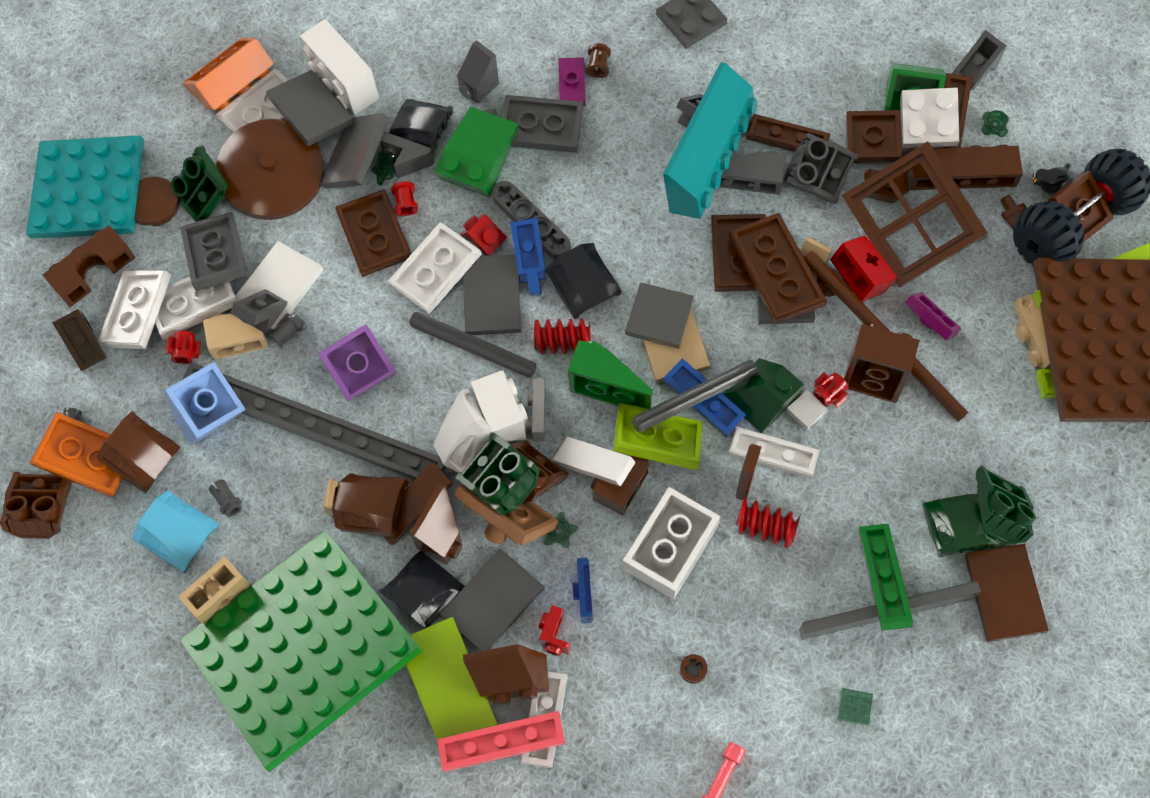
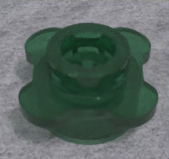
[981,110,1009,137]

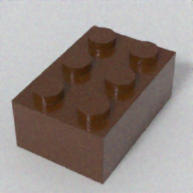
[843,324,920,403]

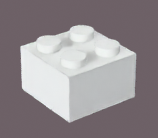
[900,88,959,151]
[470,370,528,445]

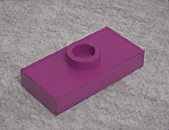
[558,57,586,106]
[905,292,962,340]

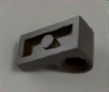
[52,309,107,371]

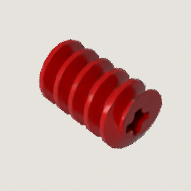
[534,319,591,355]
[736,497,801,549]

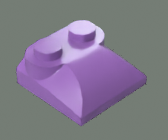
[318,324,396,401]

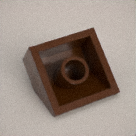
[463,644,549,704]

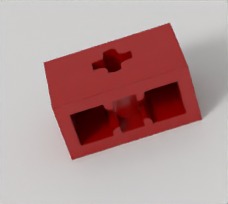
[830,235,898,302]

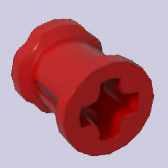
[391,181,418,217]

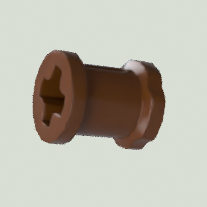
[586,43,611,78]

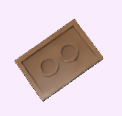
[455,485,559,545]

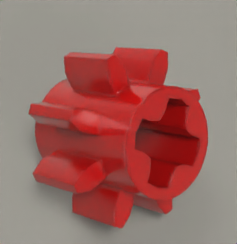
[165,331,201,364]
[813,372,849,408]

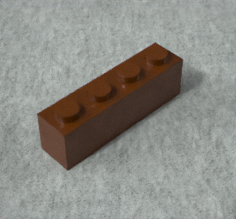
[907,144,1023,191]

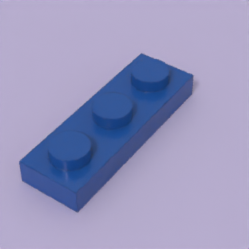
[663,358,746,437]

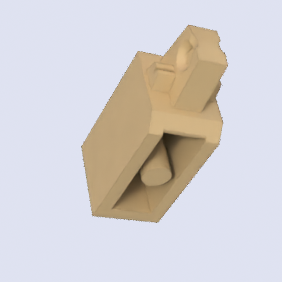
[1014,294,1051,369]

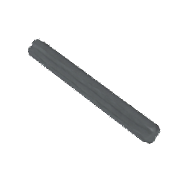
[409,312,537,378]
[632,360,758,432]

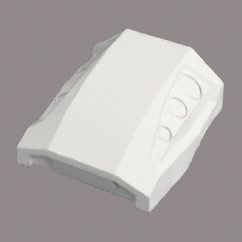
[433,389,491,473]

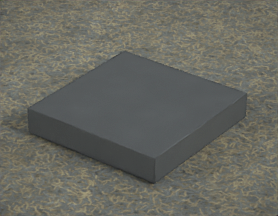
[625,282,694,349]

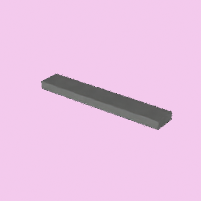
[799,581,981,640]

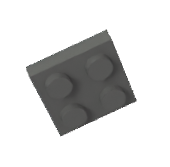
[656,0,727,49]

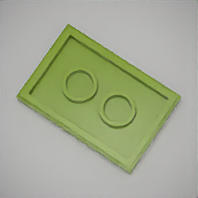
[612,403,703,470]

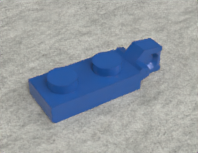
[510,218,546,296]

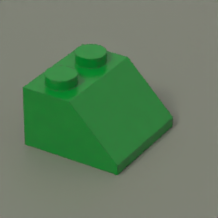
[884,62,946,112]

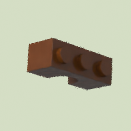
[42,225,136,307]

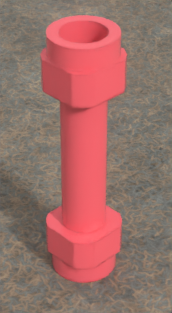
[702,742,746,798]

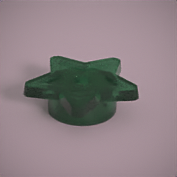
[371,152,396,186]
[544,512,578,548]

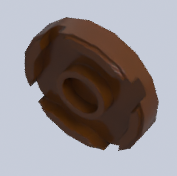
[134,176,180,227]

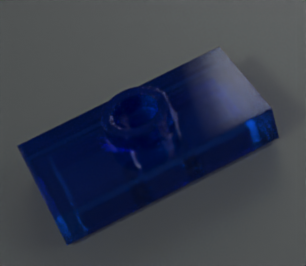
[572,558,593,623]

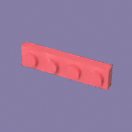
[437,711,566,772]

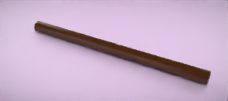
[804,250,969,422]

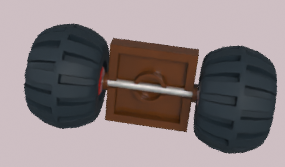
[1013,149,1150,266]

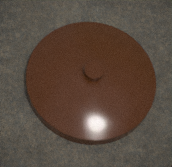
[216,119,324,220]

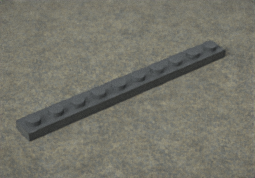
[182,362,446,480]

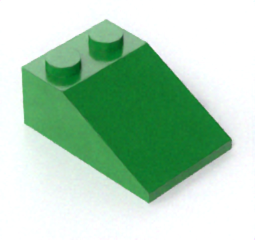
[435,106,519,198]
[568,340,653,409]

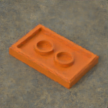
[30,412,123,498]

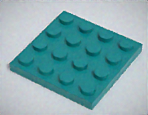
[26,135,144,238]

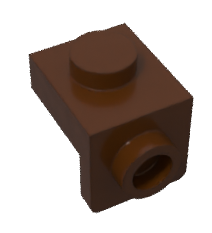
[864,169,909,203]

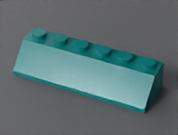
[663,62,757,219]

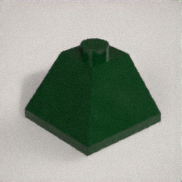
[722,358,804,434]

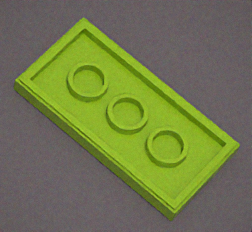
[406,617,498,740]

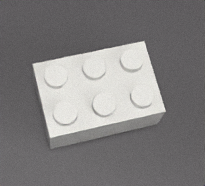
[300,19,379,116]
[623,487,721,600]

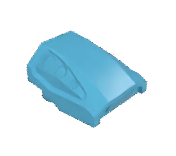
[132,490,219,573]

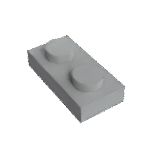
[527,379,546,441]

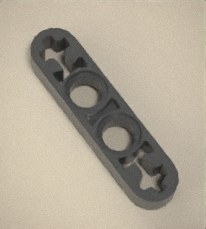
[492,181,571,260]

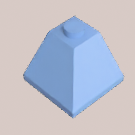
[164,362,246,445]

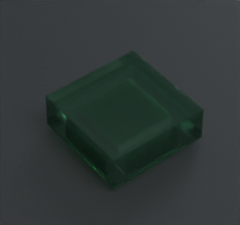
[837,688,873,726]

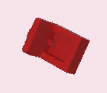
[460,214,507,256]
[538,605,571,656]

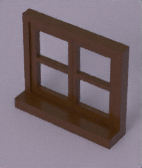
[842,141,988,288]

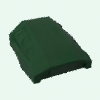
[171,146,228,222]
[455,432,540,515]
[976,465,1036,544]
[922,494,1000,558]

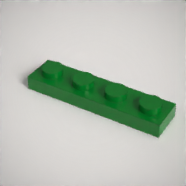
[859,523,913,631]

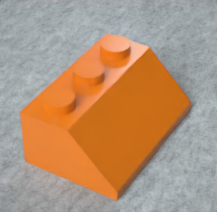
[182,38,274,111]

